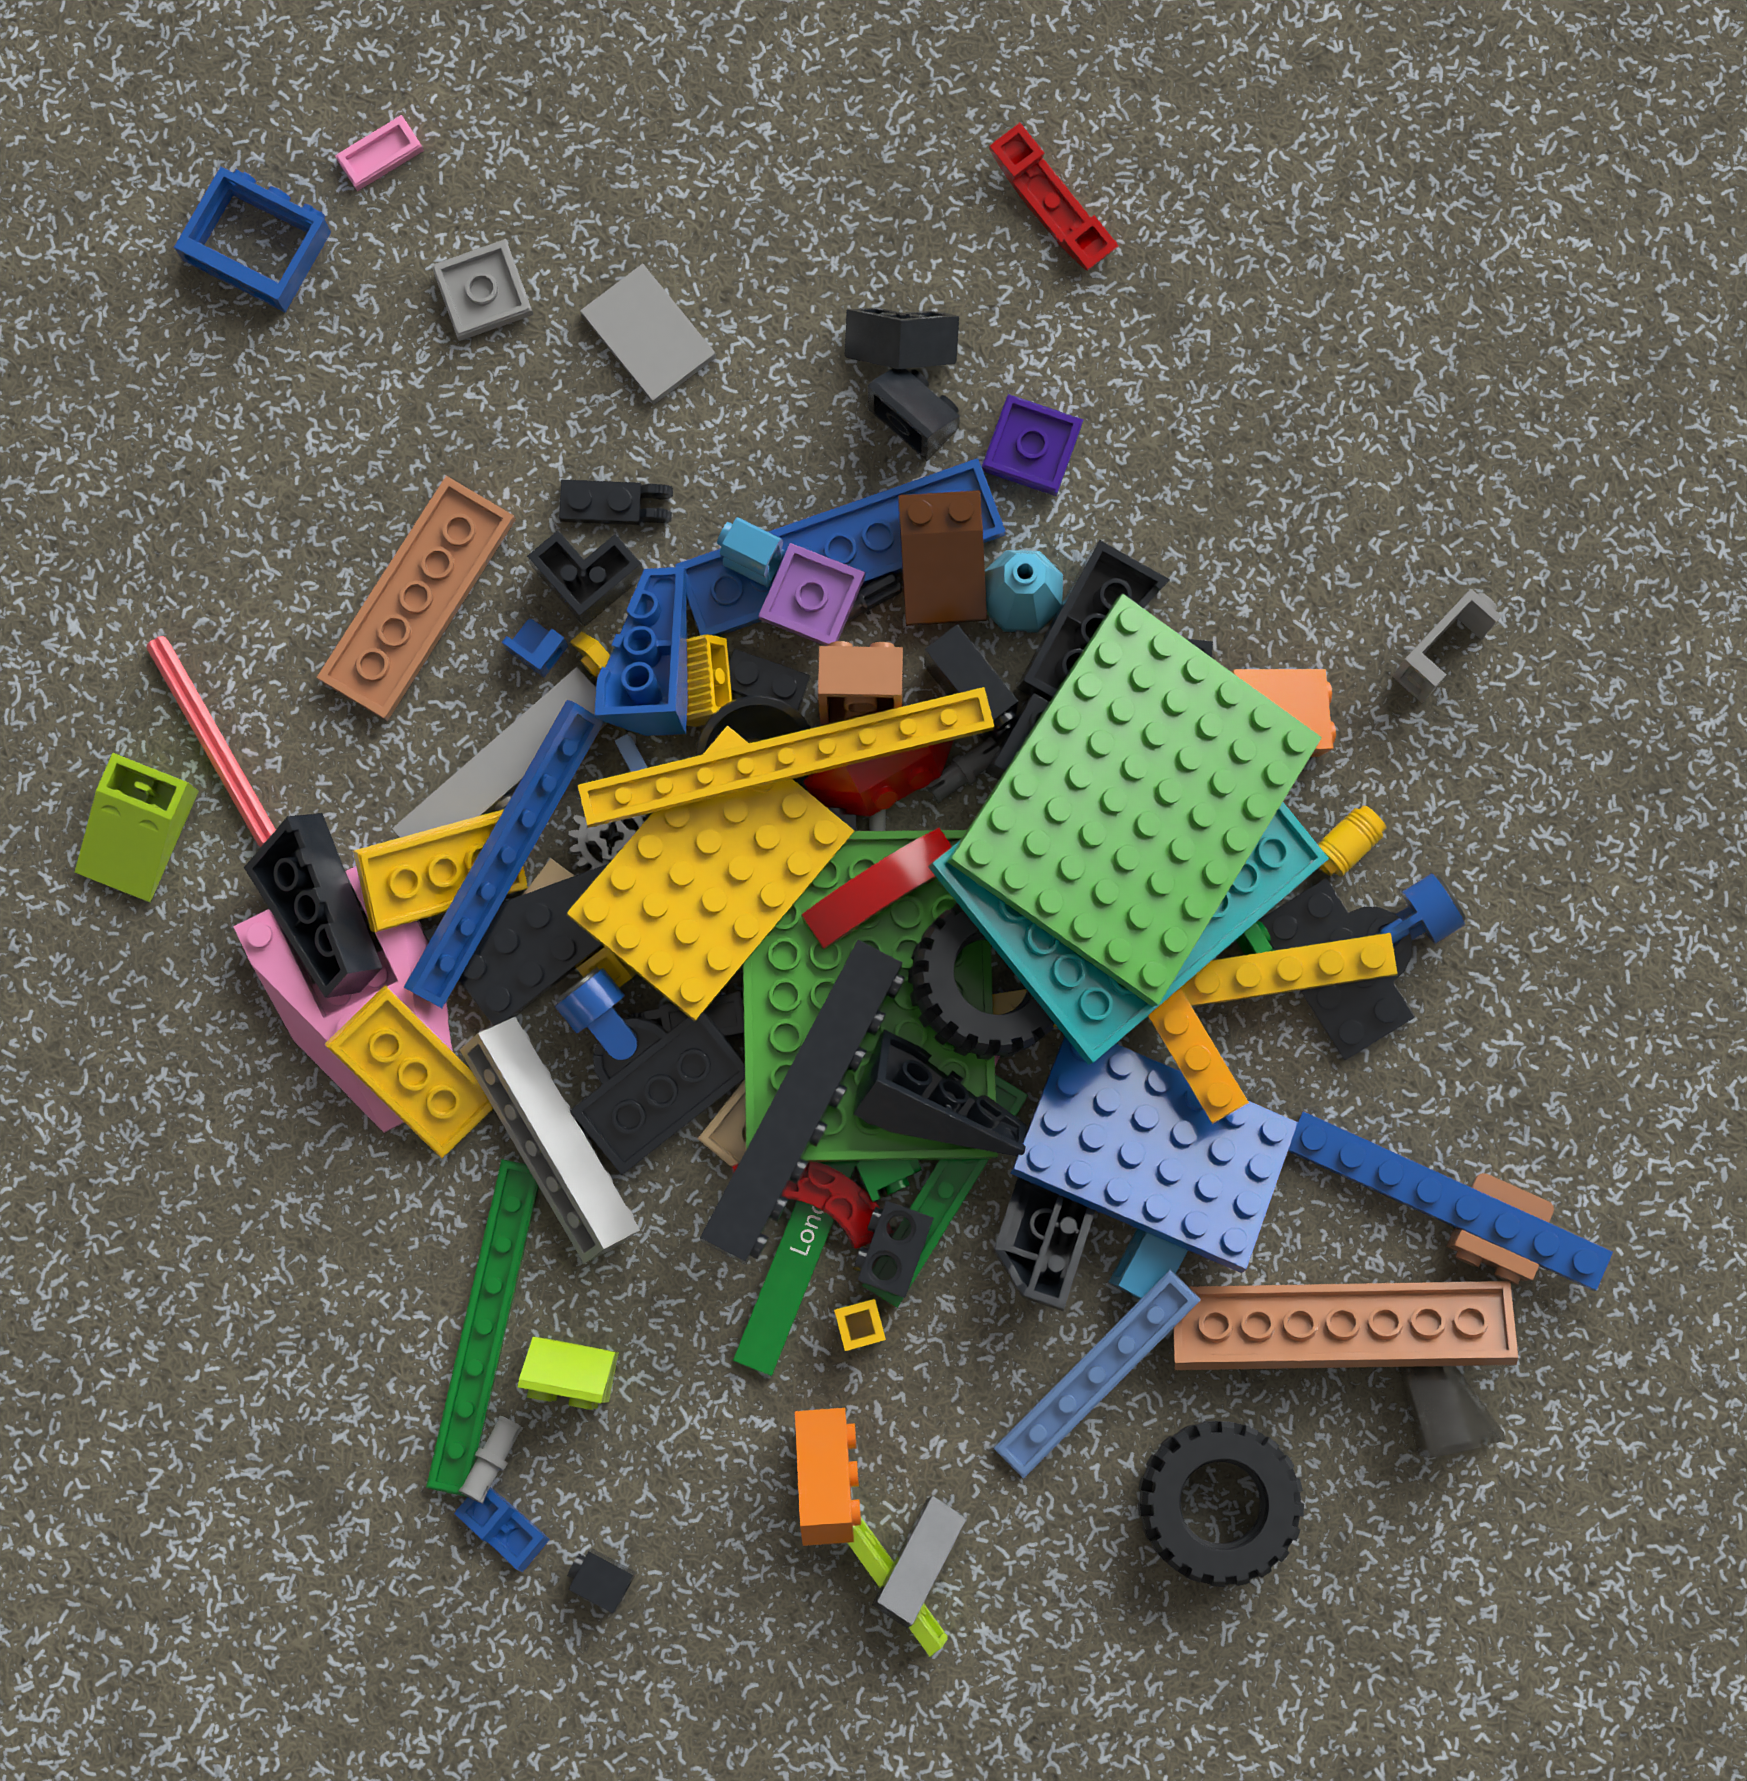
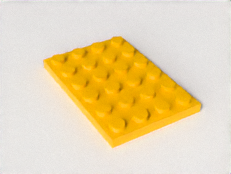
[567,725,854,1021]

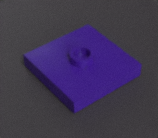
[982,394,1084,497]

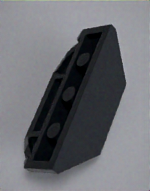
[994,1177,1095,1311]

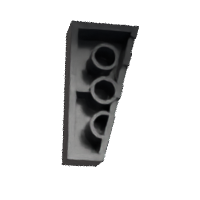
[1016,540,1170,702]
[244,813,383,998]

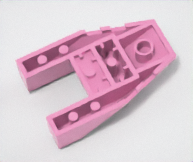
[233,866,453,1133]

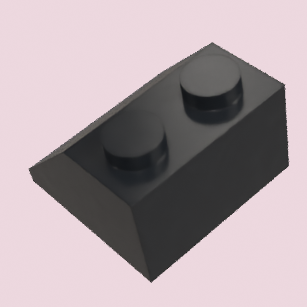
[868,368,960,461]

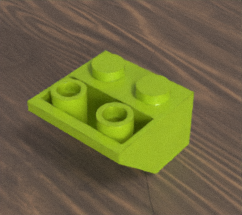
[518,1337,619,1410]

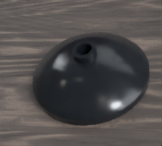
[696,695,812,791]

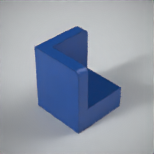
[502,619,568,678]

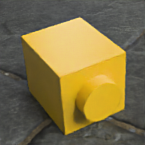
[834,1299,886,1351]

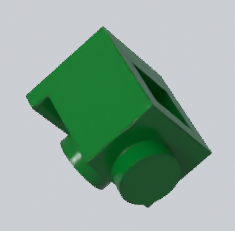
[855,1160,922,1202]

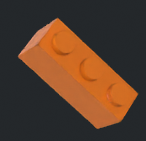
[795,1408,861,1546]

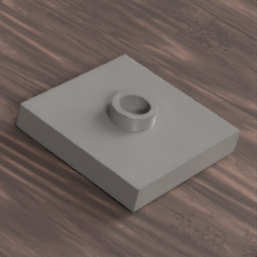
[431,239,534,341]

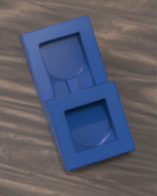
[454,1487,550,1572]

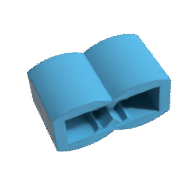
[717,517,785,587]

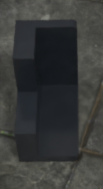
[844,307,959,369]

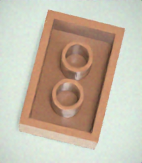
[818,641,903,726]

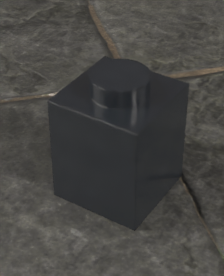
[567,1548,637,1613]

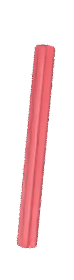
[146,636,276,847]

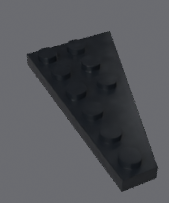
[423,864,608,1026]

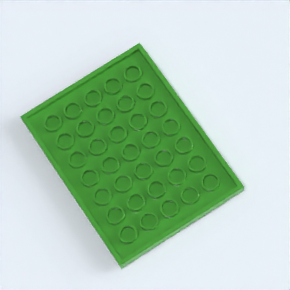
[947,594,1322,1007]
[743,830,998,1162]

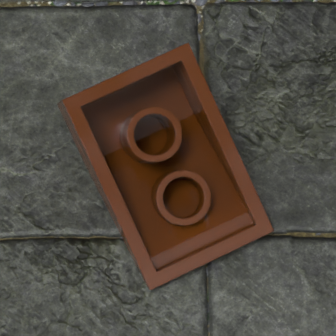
[898,490,987,626]

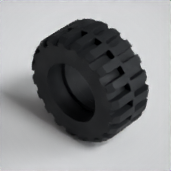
[908,903,1055,1060]
[1138,1420,1304,1587]

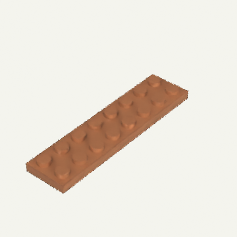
[1173,1281,1518,1370]

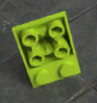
[75,753,199,903]

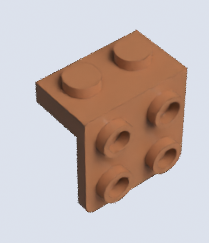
[1446,1173,1554,1285]

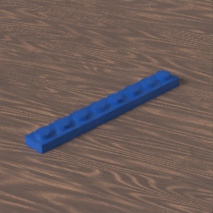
[404,700,604,1008]
[1288,1111,1613,1291]

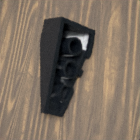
[853,1029,1027,1157]

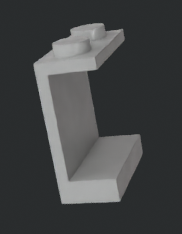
[1392,589,1501,703]

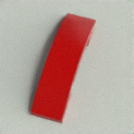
[989,122,1119,271]
[801,828,952,950]

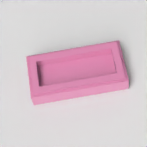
[335,115,424,191]

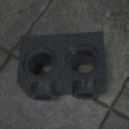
[853,1201,934,1298]

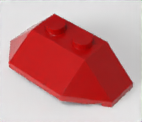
[803,740,954,817]

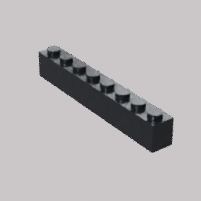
[700,940,905,1265]

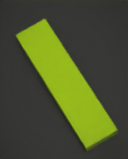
[848,1517,948,1657]

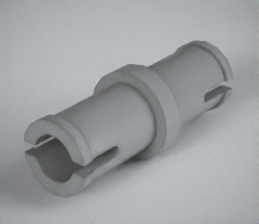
[459,1416,523,1504]

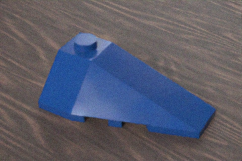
[594,567,688,736]

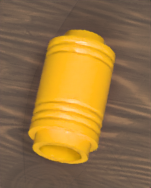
[1318,805,1386,877]

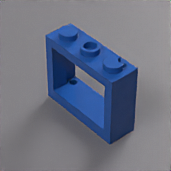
[174,166,331,312]

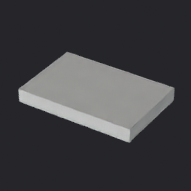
[580,264,716,405]

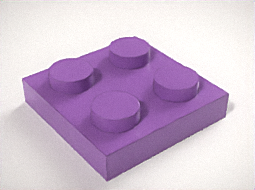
[759,543,866,646]

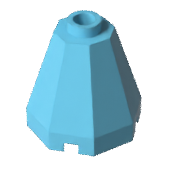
[985,550,1063,633]

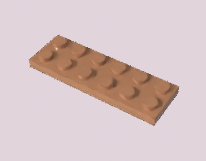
[317,476,516,721]

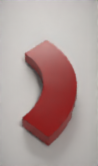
[730,1162,894,1249]

